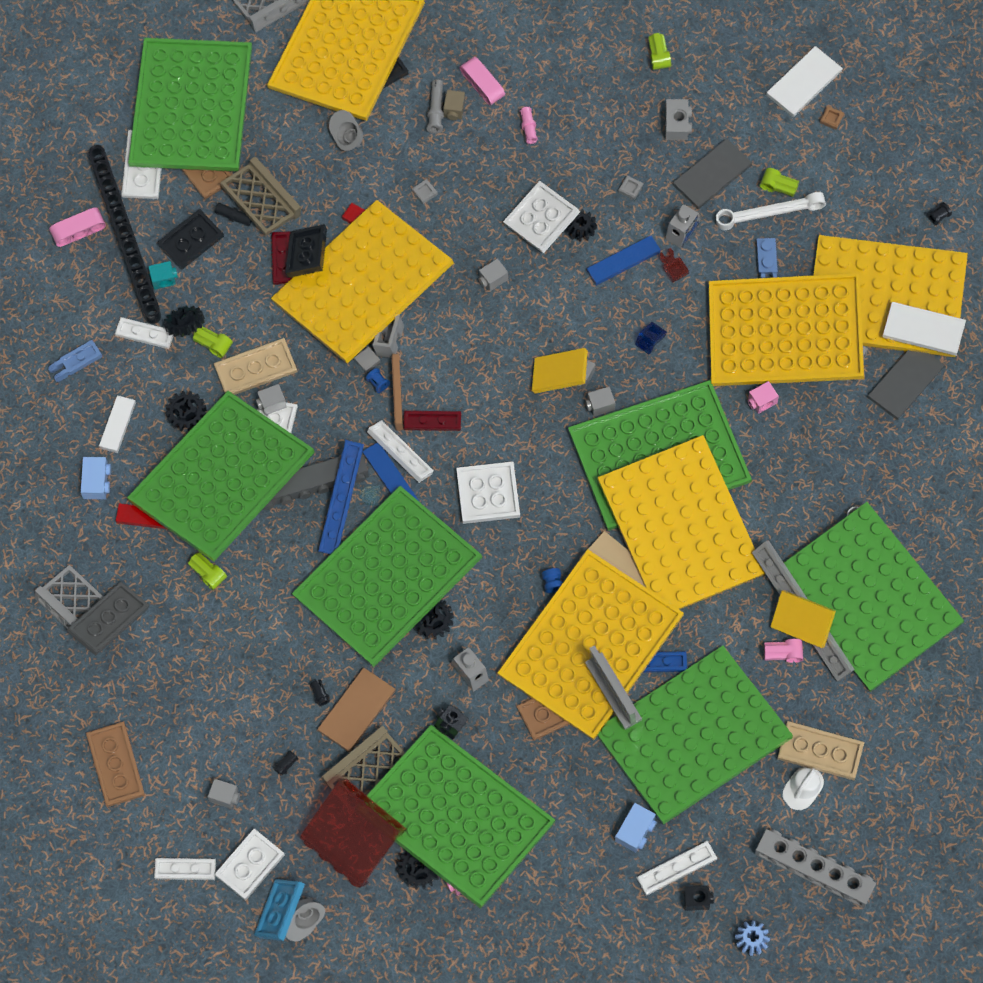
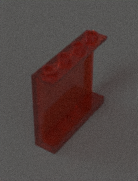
[300,779,406,888]

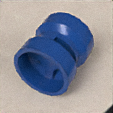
[542,568,563,593]

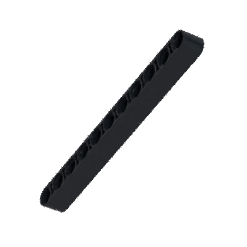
[89,145,162,324]

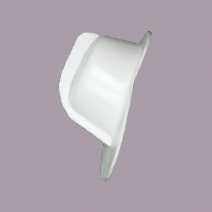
[783,767,824,810]

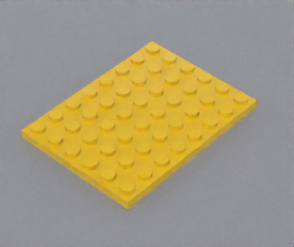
[267,0,425,121]
[271,200,454,364]
[813,235,968,357]
[709,273,864,386]
[597,435,766,610]
[497,549,684,740]

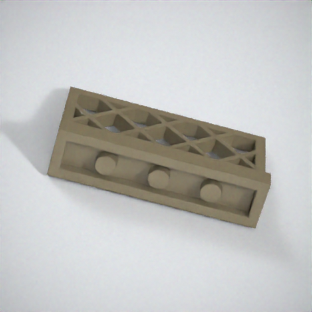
[220,156,301,236]
[321,725,405,814]

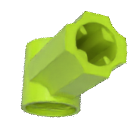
[648,33,671,70]
[760,168,799,197]
[193,326,233,358]
[188,552,227,590]

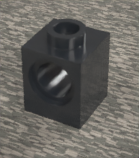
[684,886,714,911]

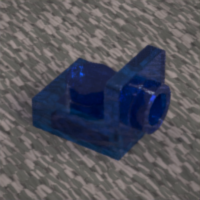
[635,322,667,354]

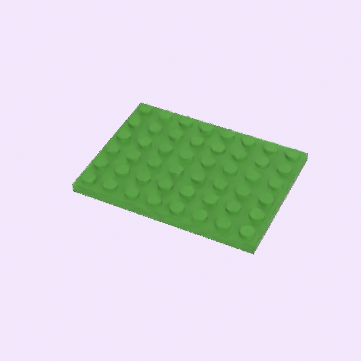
[129,38,252,171]
[568,380,752,531]
[127,391,315,562]
[292,486,483,667]
[784,502,964,692]
[597,646,793,825]
[355,725,555,909]

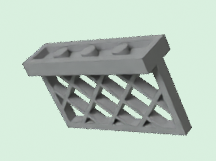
[232,0,310,32]
[35,565,103,629]
[585,645,642,730]

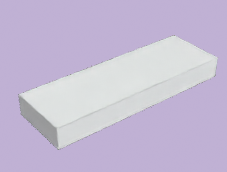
[115,317,173,349]
[99,396,136,453]
[154,858,216,880]

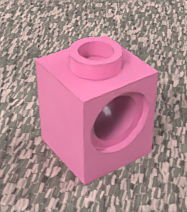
[747,381,779,414]

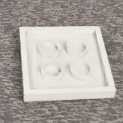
[503,181,580,253]
[456,462,520,524]

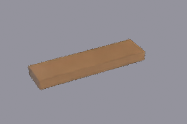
[392,354,403,431]

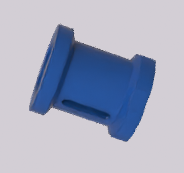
[366,368,390,393]

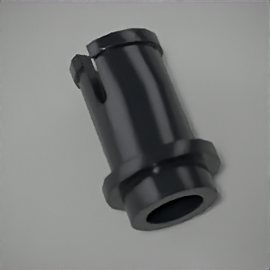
[310,680,330,706]
[273,751,298,776]

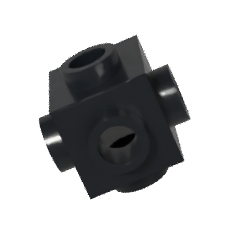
[434,704,469,740]

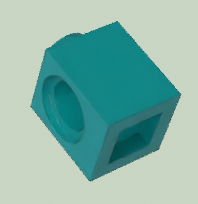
[149,261,178,290]

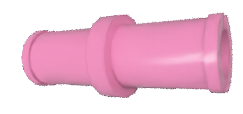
[520,107,538,144]

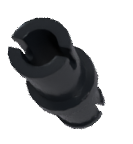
[215,202,252,227]

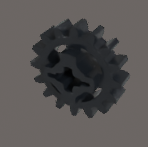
[164,305,205,337]
[165,391,207,432]
[414,600,454,640]
[398,851,439,890]

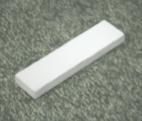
[367,420,434,483]
[637,841,717,896]

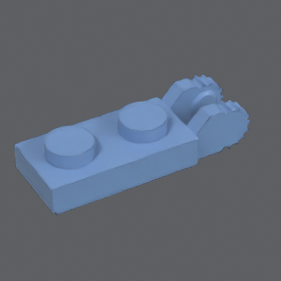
[756,238,778,278]
[48,340,102,382]

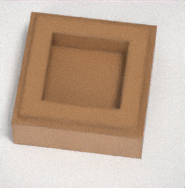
[820,106,844,130]

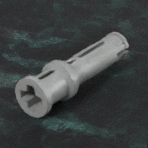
[427,80,444,134]

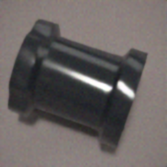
[927,202,952,226]

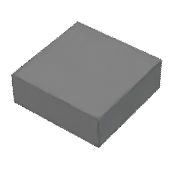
[618,176,643,200]
[412,179,438,204]
[354,347,381,373]

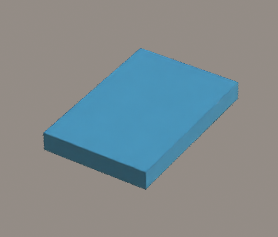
[254,879,305,941]

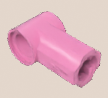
[764,639,803,663]

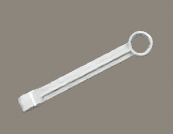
[716,192,826,230]

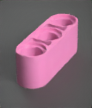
[459,57,505,105]
[49,208,106,247]

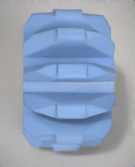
[735,921,770,956]

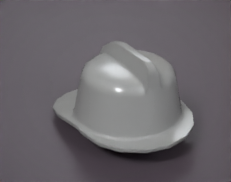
[329,110,363,151]
[286,897,325,942]

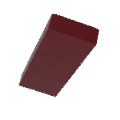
[272,231,292,285]
[404,411,461,431]

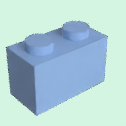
[81,457,111,499]
[615,803,657,853]

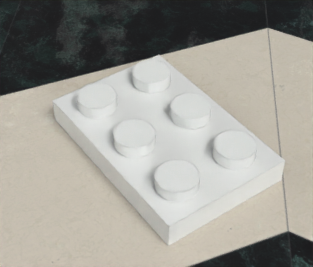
[215,829,285,901]

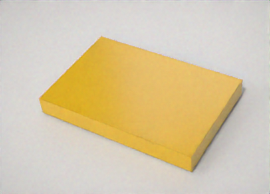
[532,348,588,394]
[771,590,836,648]

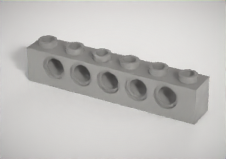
[755,829,876,908]

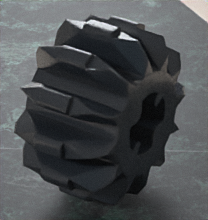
[567,209,597,242]

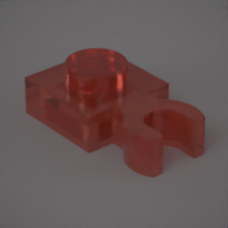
[660,248,689,282]

